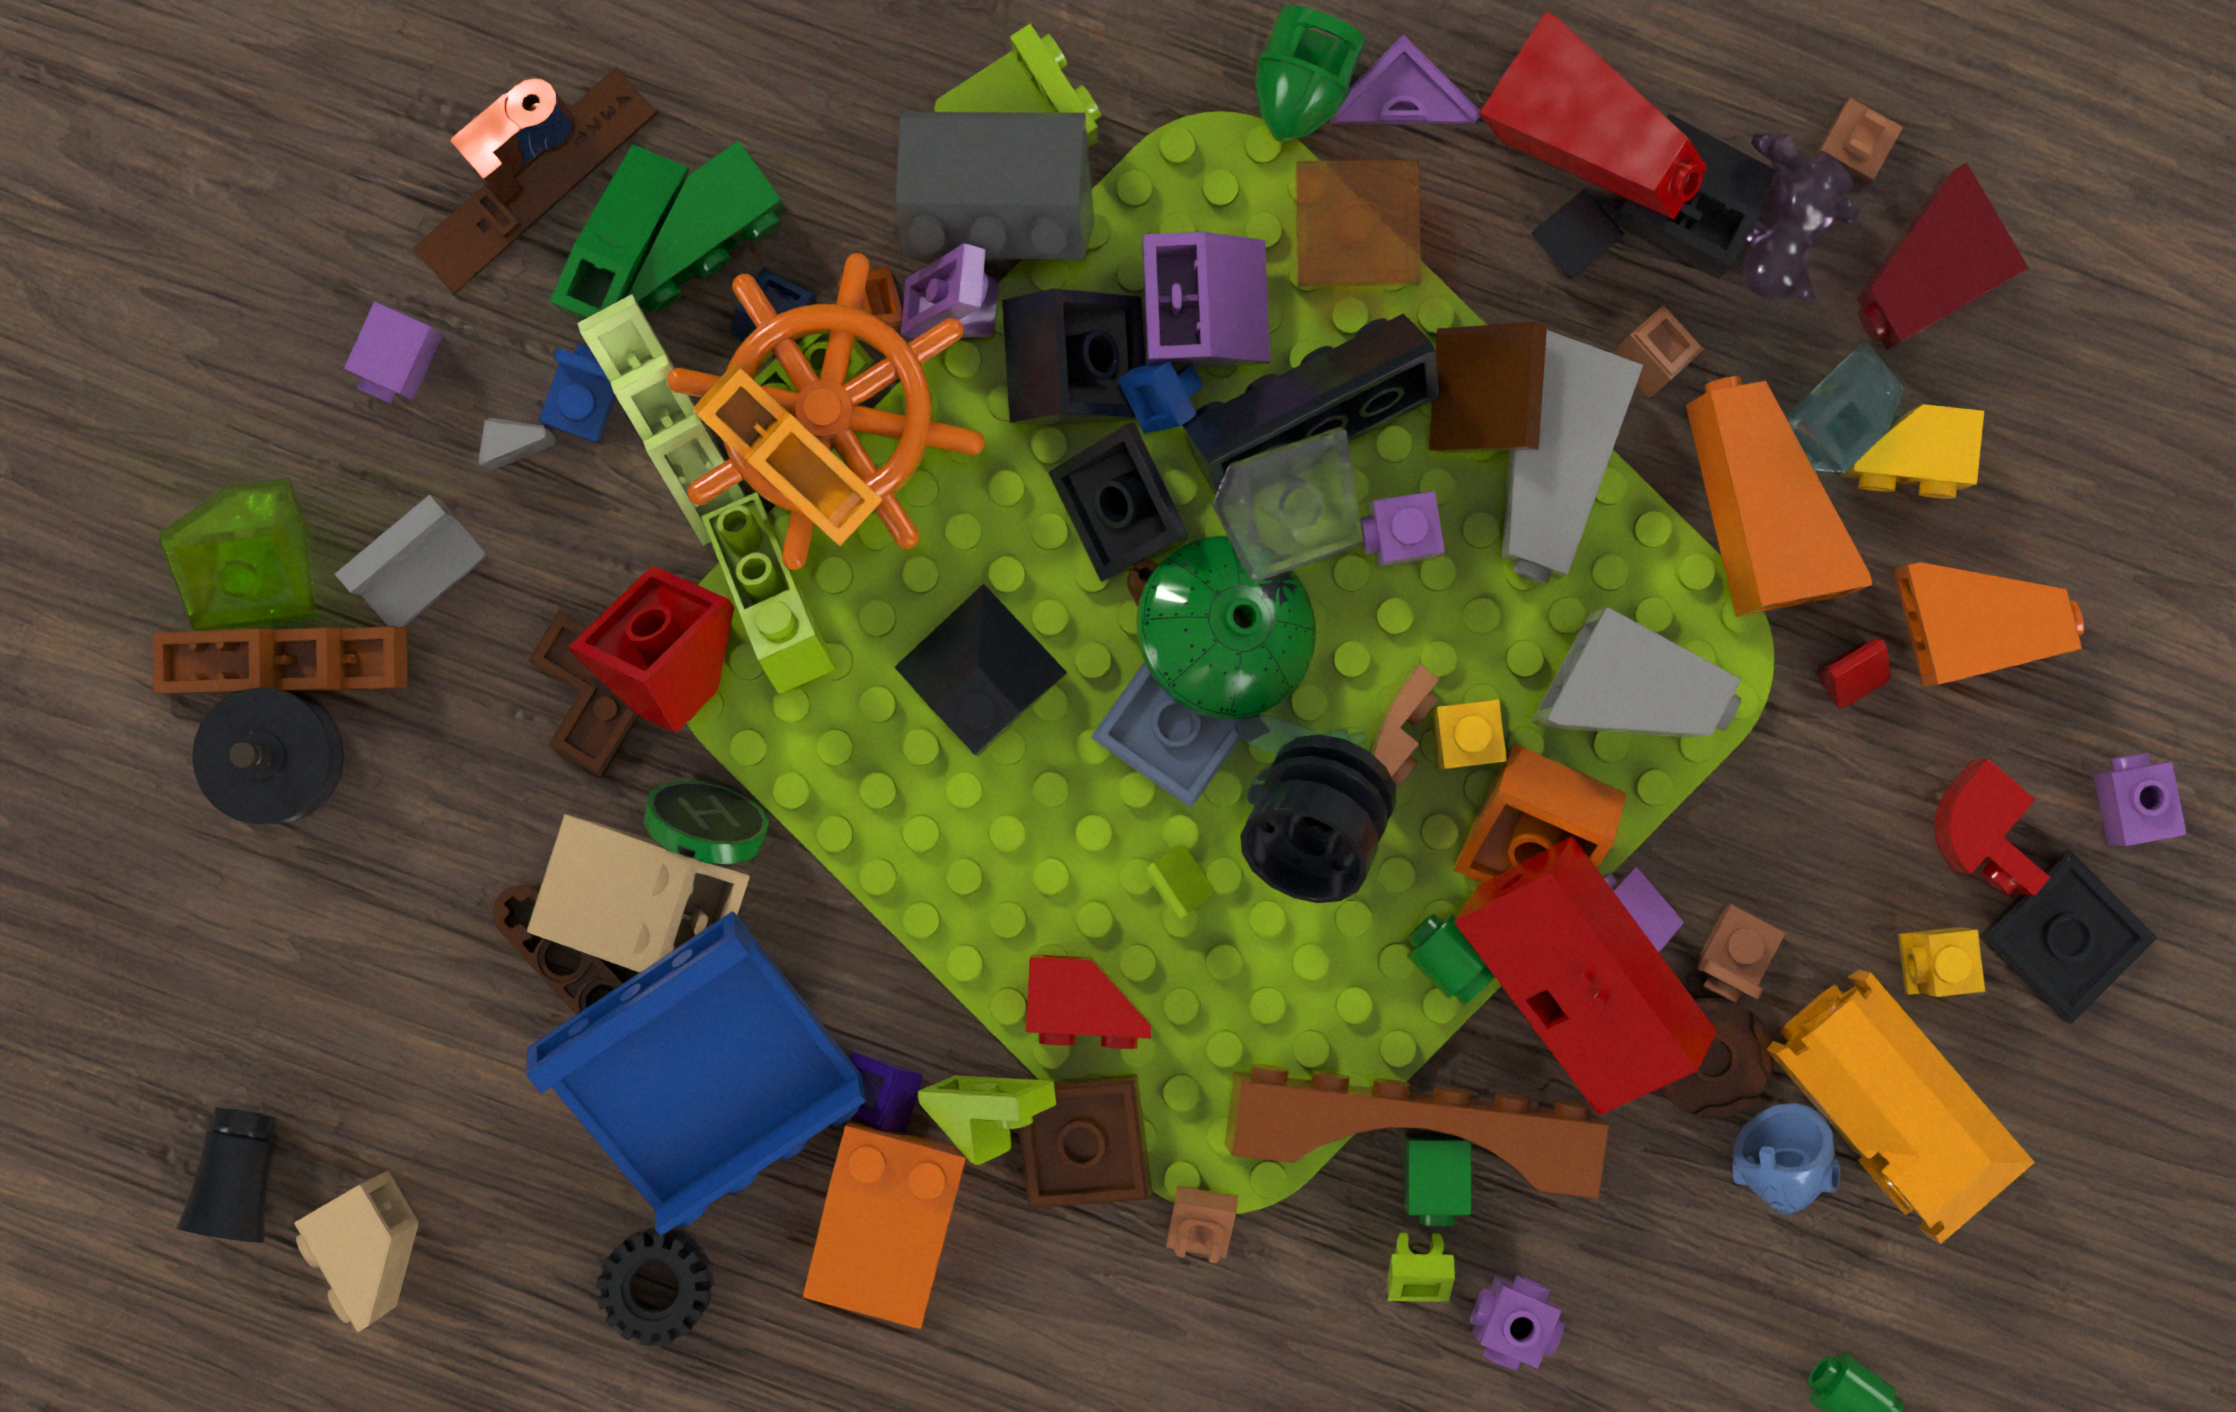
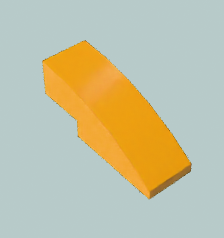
[691,364,882,546]

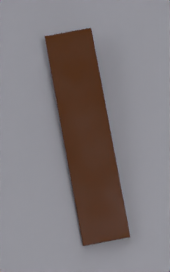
[413,67,658,294]

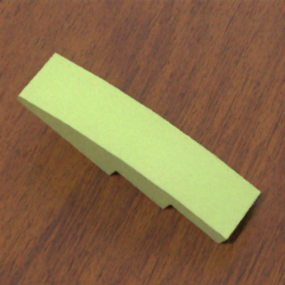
[577,294,746,546]

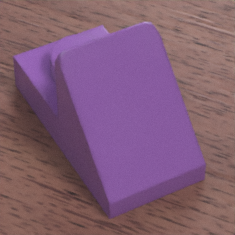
[901,243,998,338]

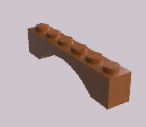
[1225,1064,1609,1199]

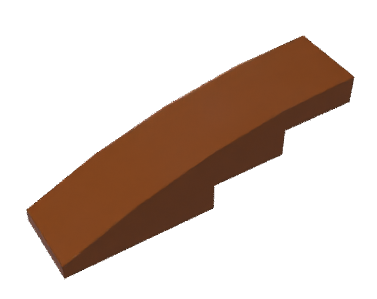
[152,626,407,694]

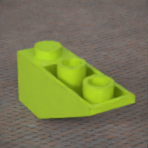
[701,492,835,695]

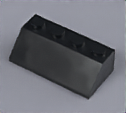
[1182,314,1439,507]

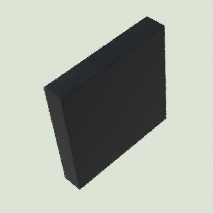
[1979,851,2157,1024]

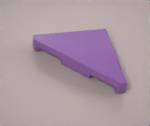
[1327,34,1481,124]

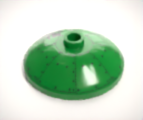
[1136,536,1316,720]

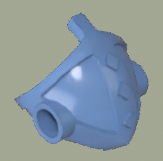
[1733,1103,1840,1215]

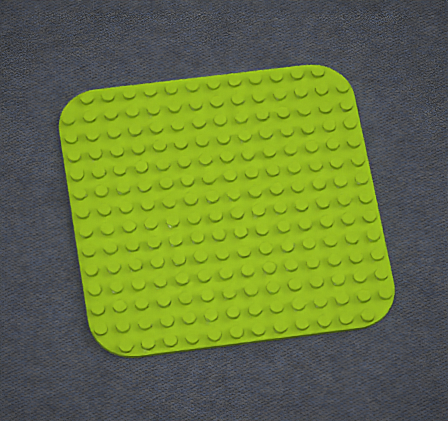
[687,111,1774,1214]

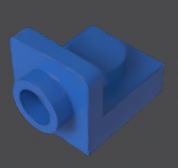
[538,344,616,444]

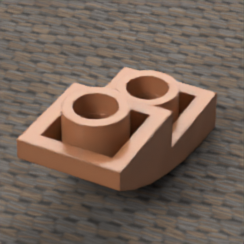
[1370,664,1439,788]

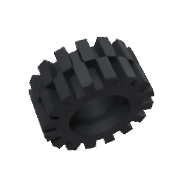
[596,1228,714,1346]

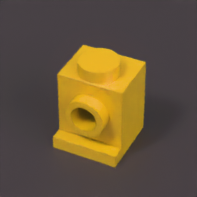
[1898,927,1985,997]

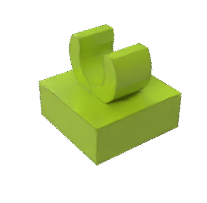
[1387,1233,1455,1302]

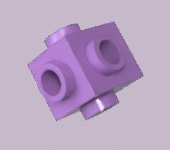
[1470,1275,1565,1371]

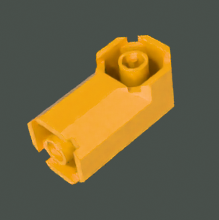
[1767,970,2035,1244]

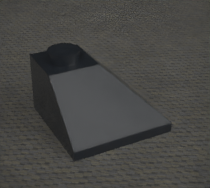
[894,583,1068,757]

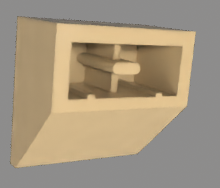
[294,1170,419,1333]

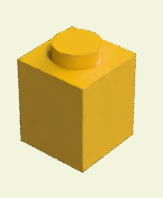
[1430,699,1507,770]

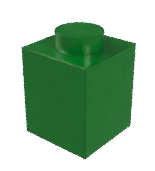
[1404,1134,1471,1226]

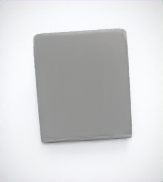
[479,418,556,470]

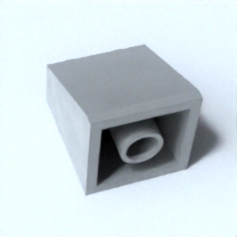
[1531,607,1742,738]

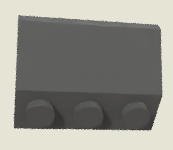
[895,112,1094,260]

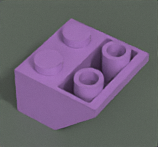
[1142,232,1270,368]

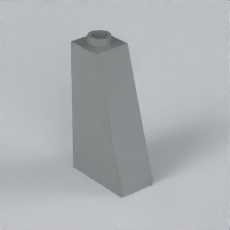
[1502,330,1643,584]

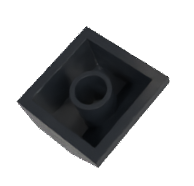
[1002,288,1146,425]

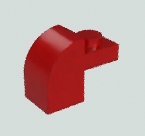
[1934,759,2051,897]

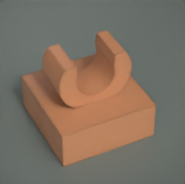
[1816,98,1903,184]
[1166,1185,1238,1264]

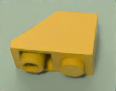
[1840,404,1984,499]

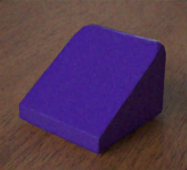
[850,1052,923,1132]

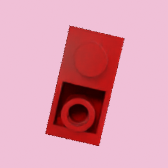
[1026,954,1151,1049]

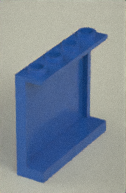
[526,911,866,1236]

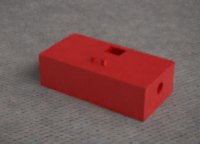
[1454,836,1717,1116]

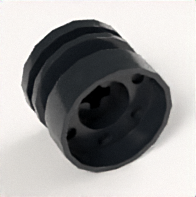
[1240,734,1396,903]

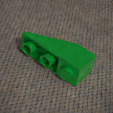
[627,140,787,314]
[550,144,689,321]

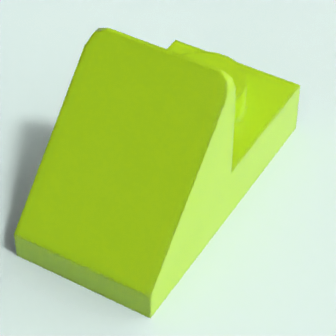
[918,1075,1056,1165]

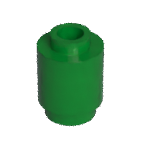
[1407,913,1495,1005]
[1808,1352,1904,1412]

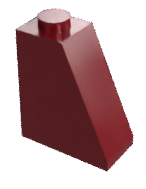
[1856,162,2029,350]

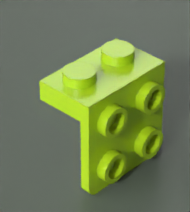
[935,24,1102,148]

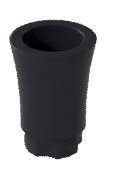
[176,1107,276,1243]

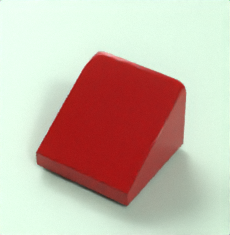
[1816,638,1891,708]

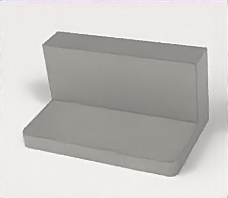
[335,494,486,627]

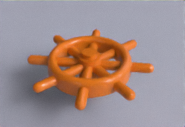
[667,253,985,570]

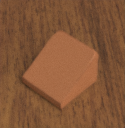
[1610,305,1704,398]

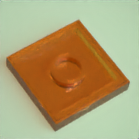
[1295,160,1421,287]

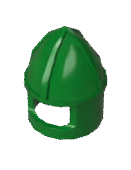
[1255,5,1366,142]

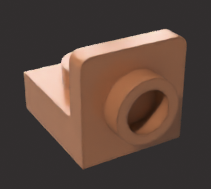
[1693,904,1786,1003]

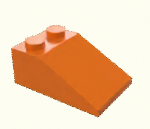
[802,1118,967,1329]

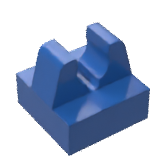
[1117,360,1203,434]

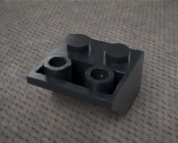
[1613,114,1777,279]

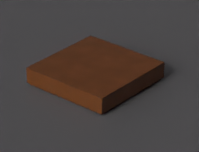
[1429,322,1547,453]
[1018,1074,1153,1209]

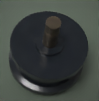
[192,688,344,824]

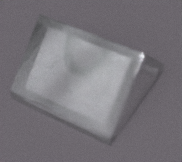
[1212,427,1363,582]

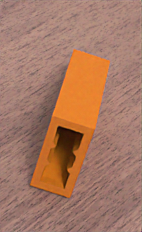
[1686,376,1873,617]

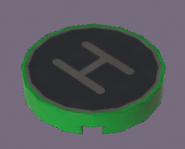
[643,780,769,864]

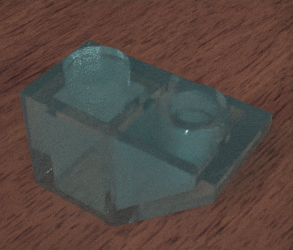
[1785,342,1905,473]

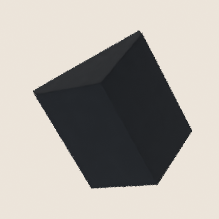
[1048,422,1189,582]

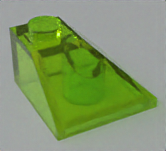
[158,478,316,631]

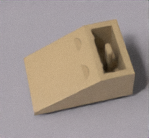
[526,813,750,972]

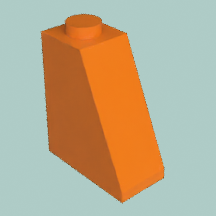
[1893,562,2084,687]

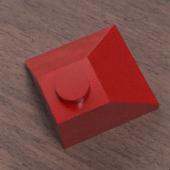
[568,565,734,734]

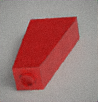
[1479,12,1708,220]

